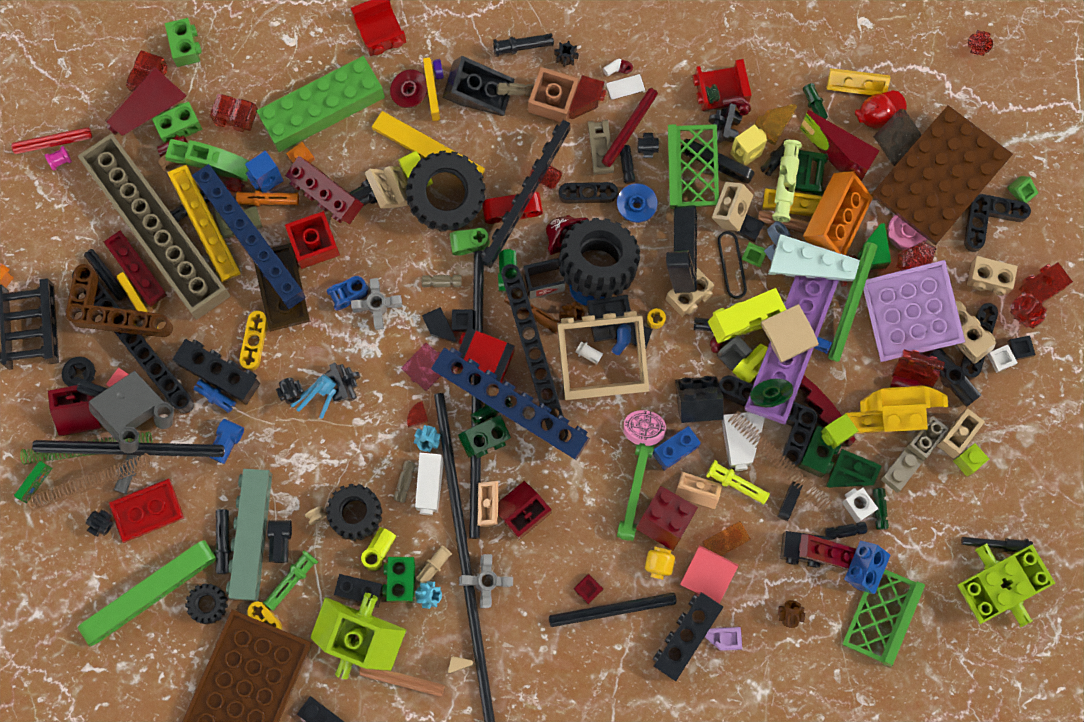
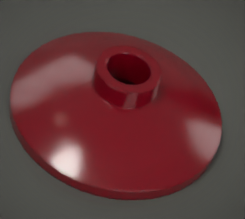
[390,69,428,108]

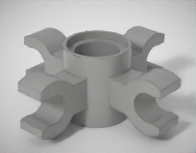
[351,278,403,330]
[459,554,513,608]

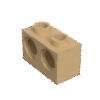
[967,256,1018,296]
[665,268,714,317]

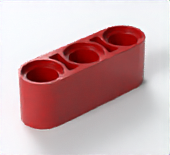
[482,192,543,224]

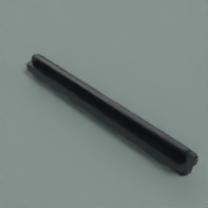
[549,593,677,627]

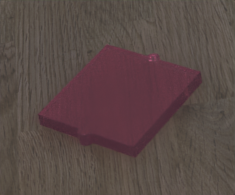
[401,343,441,391]

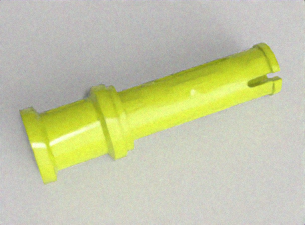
[706,460,770,505]

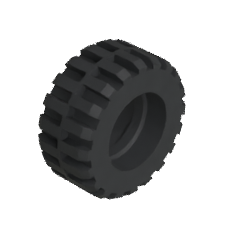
[406,150,486,232]
[558,218,640,299]

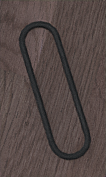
[718,231,747,299]

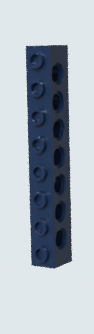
[192,164,306,309]
[431,347,590,460]

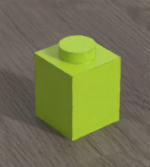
[821,414,858,449]
[953,443,989,477]

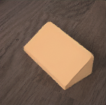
[675,472,722,509]
[478,481,498,527]

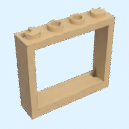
[557,311,649,400]

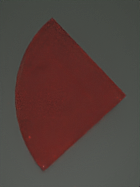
[407,401,429,428]

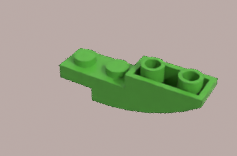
[165,139,249,182]

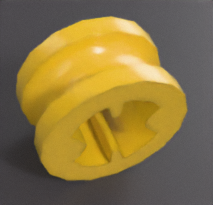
[647,308,666,329]

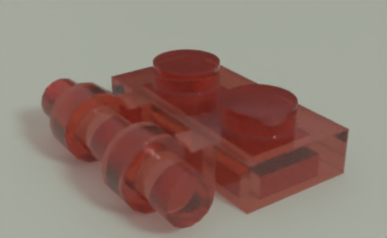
[892,349,945,388]

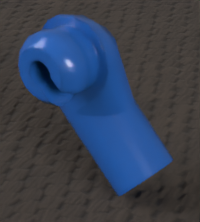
[612,324,631,355]

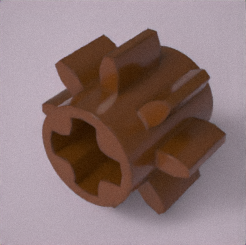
[559,302,585,321]
[778,600,806,628]

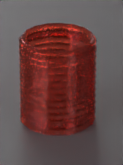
[529,165,563,190]

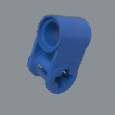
[326,276,369,310]

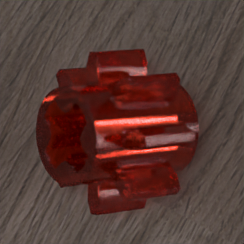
[968,30,993,56]

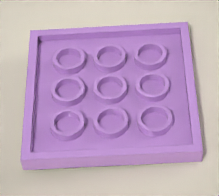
[863,260,965,362]

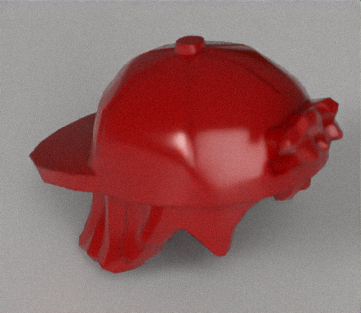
[855,90,907,129]

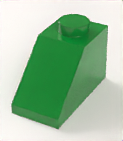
[857,223,891,270]

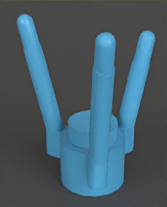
[290,374,337,419]

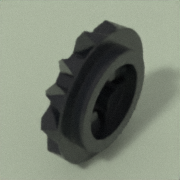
[62,356,96,387]

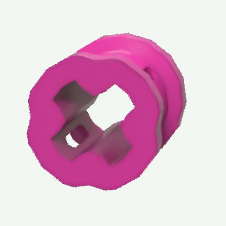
[45,146,72,171]

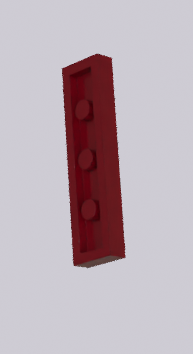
[103,230,167,307]
[799,534,856,570]

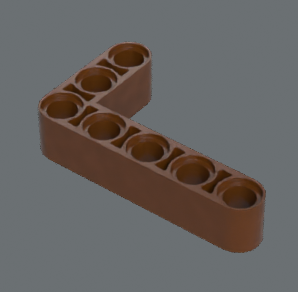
[66,264,173,337]

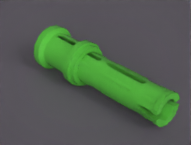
[263,550,319,611]

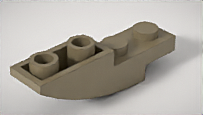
[881,416,949,493]

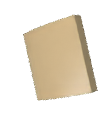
[365,166,408,208]
[761,304,819,363]

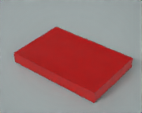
[108,478,185,543]

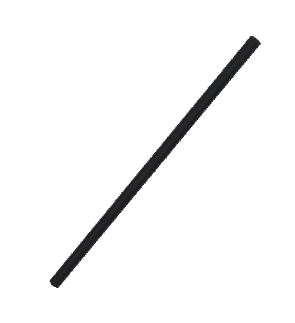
[469,251,484,539]

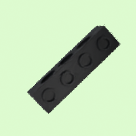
[172,339,260,405]
[652,592,723,681]

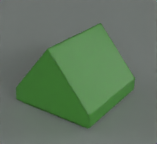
[742,242,766,267]

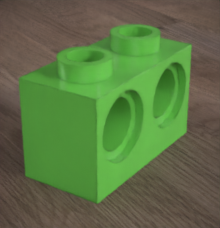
[165,18,202,67]
[152,101,203,143]

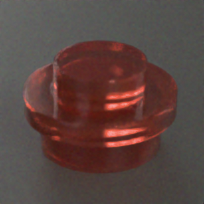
[224,177,245,192]

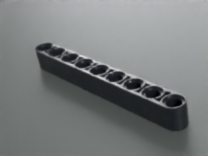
[501,264,569,442]
[72,271,194,414]

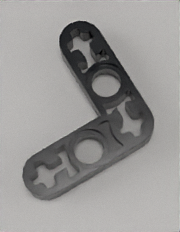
[964,194,1031,252]

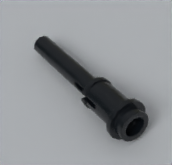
[961,537,1033,552]

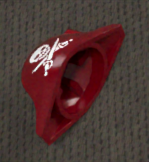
[546,215,589,255]

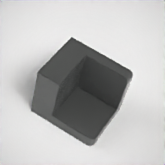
[717,335,752,370]

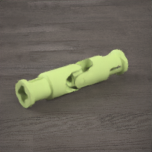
[772,140,802,222]

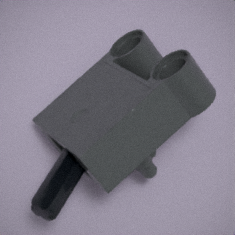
[77,371,174,454]

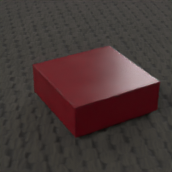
[573,573,604,605]

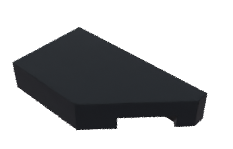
[422,307,457,343]

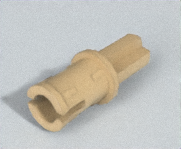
[416,545,452,583]

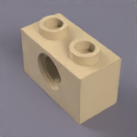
[712,182,753,231]
[937,409,985,459]

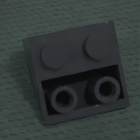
[675,376,723,423]

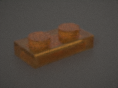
[702,521,751,556]

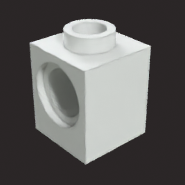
[842,488,878,523]

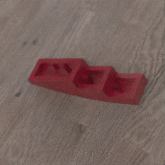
[799,375,856,447]

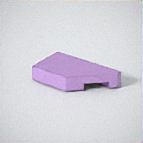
[705,627,742,651]

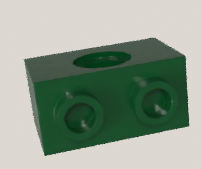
[798,426,842,478]

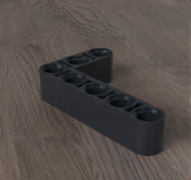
[666,205,697,294]
[719,375,817,469]

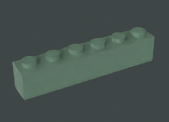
[226,469,273,602]

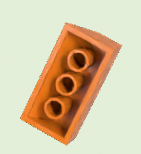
[803,171,873,255]

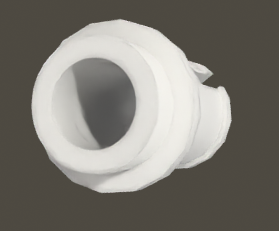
[576,341,603,365]

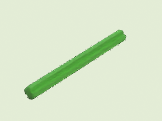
[828,242,877,362]

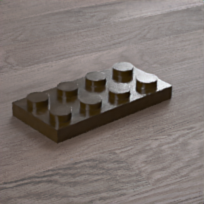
[254,243,311,332]

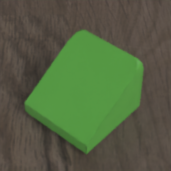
[1007,176,1038,203]

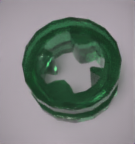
[705,84,720,104]

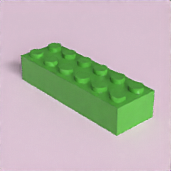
[256,56,385,152]

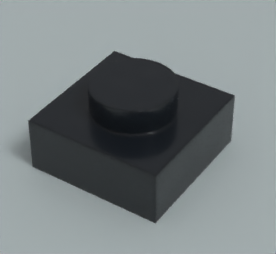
[736,214,765,243]
[452,309,473,332]
[1007,335,1036,360]

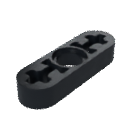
[559,182,618,204]

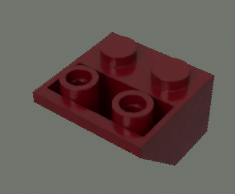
[48,385,102,437]
[498,481,552,541]

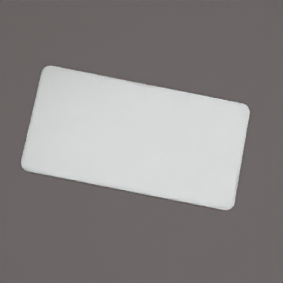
[606,74,645,99]

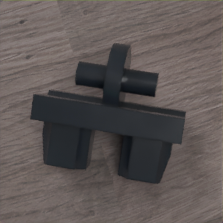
[708,103,742,144]
[324,362,360,402]

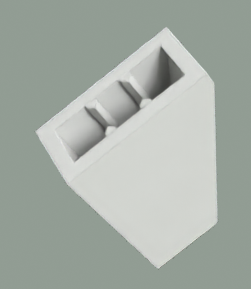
[721,412,765,471]
[415,453,444,515]

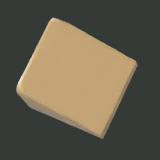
[448,656,474,674]

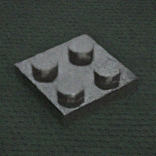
[873,109,922,166]

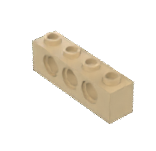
[955,300,996,364]

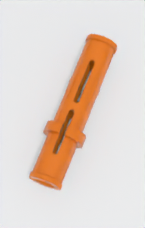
[236,191,299,207]

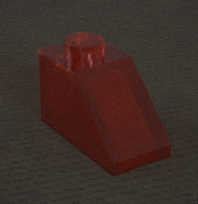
[569,75,607,119]

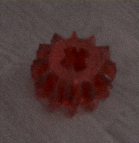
[1010,293,1047,329]

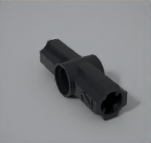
[925,348,981,407]

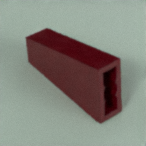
[105,66,187,136]

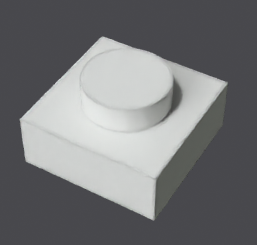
[987,345,1017,373]

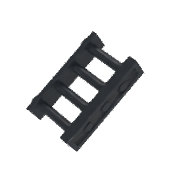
[0,278,59,370]

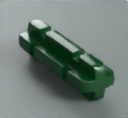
[873,488,889,530]

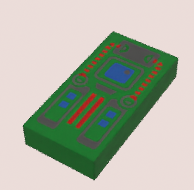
[14,461,53,503]

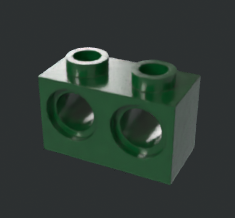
[458,415,511,458]

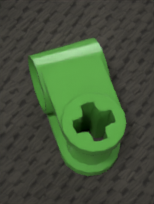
[449,228,490,256]

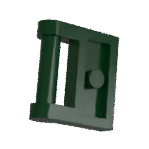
[787,150,828,195]

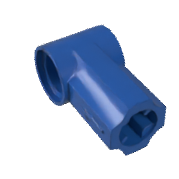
[209,419,244,464]

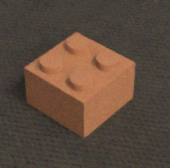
[528,67,579,122]

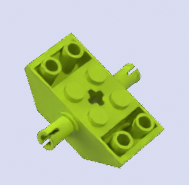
[957,543,1055,627]
[310,593,407,679]

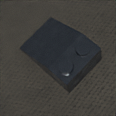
[442,56,515,116]

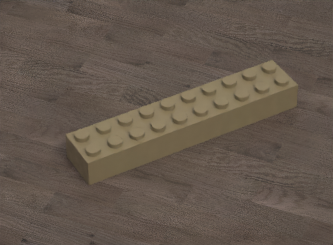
[78,133,231,320]

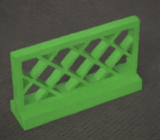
[668,124,719,209]
[842,569,925,668]

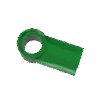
[498,249,517,291]

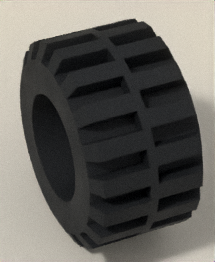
[326,484,383,541]

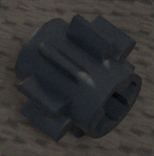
[554,41,579,67]
[638,133,659,158]
[276,378,304,404]
[86,509,114,537]

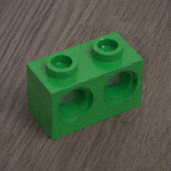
[383,557,416,603]

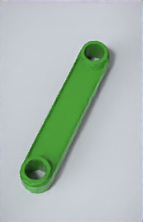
[617,443,655,541]

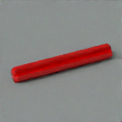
[11,127,92,154]

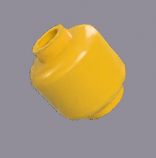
[645,547,675,580]

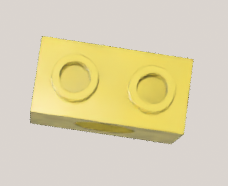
[730,124,767,166]

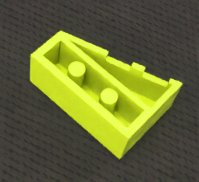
[708,288,787,343]

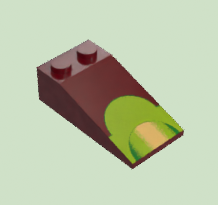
[800,110,880,181]

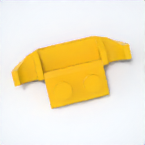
[860,386,948,432]

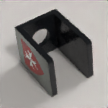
[523,258,565,299]

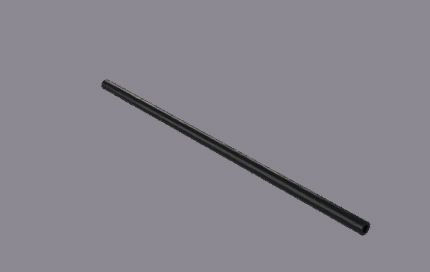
[434,393,495,722]

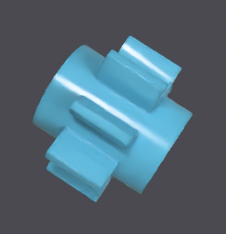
[414,425,441,452]
[415,581,442,609]

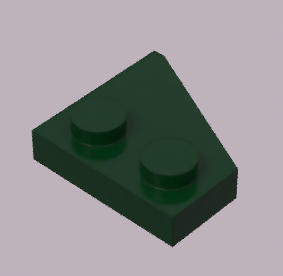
[825,449,882,488]

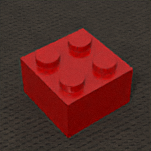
[285,211,340,269]

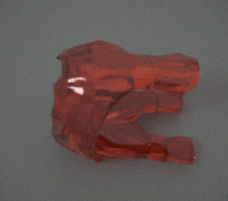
[896,241,937,271]

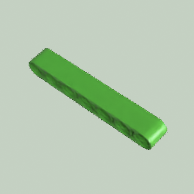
[78,540,217,647]

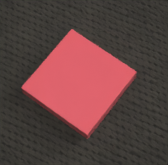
[680,545,739,604]

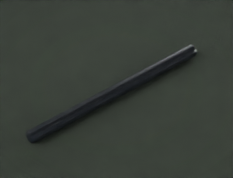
[32,440,225,457]

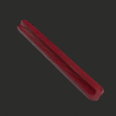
[602,88,658,167]

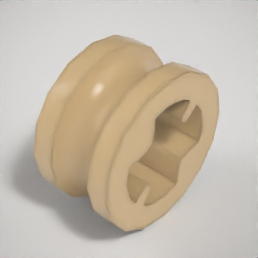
[305,506,327,525]

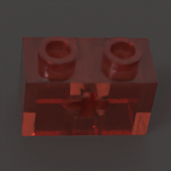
[1019,262,1073,309]

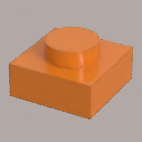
[286,142,315,163]

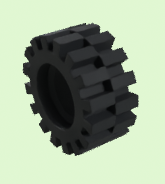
[185,583,228,624]

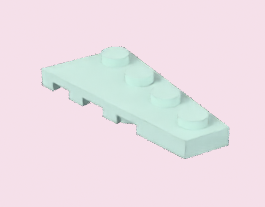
[768,235,860,281]

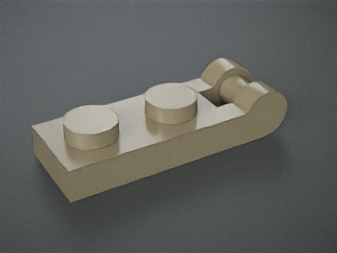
[588,119,614,175]

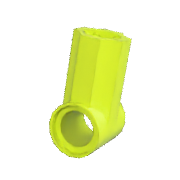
[732,343,768,383]
[361,527,397,571]

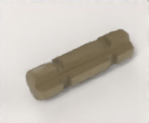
[497,83,534,96]
[421,275,462,287]
[394,461,416,503]

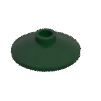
[750,378,793,408]

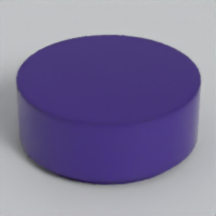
[433,59,444,80]

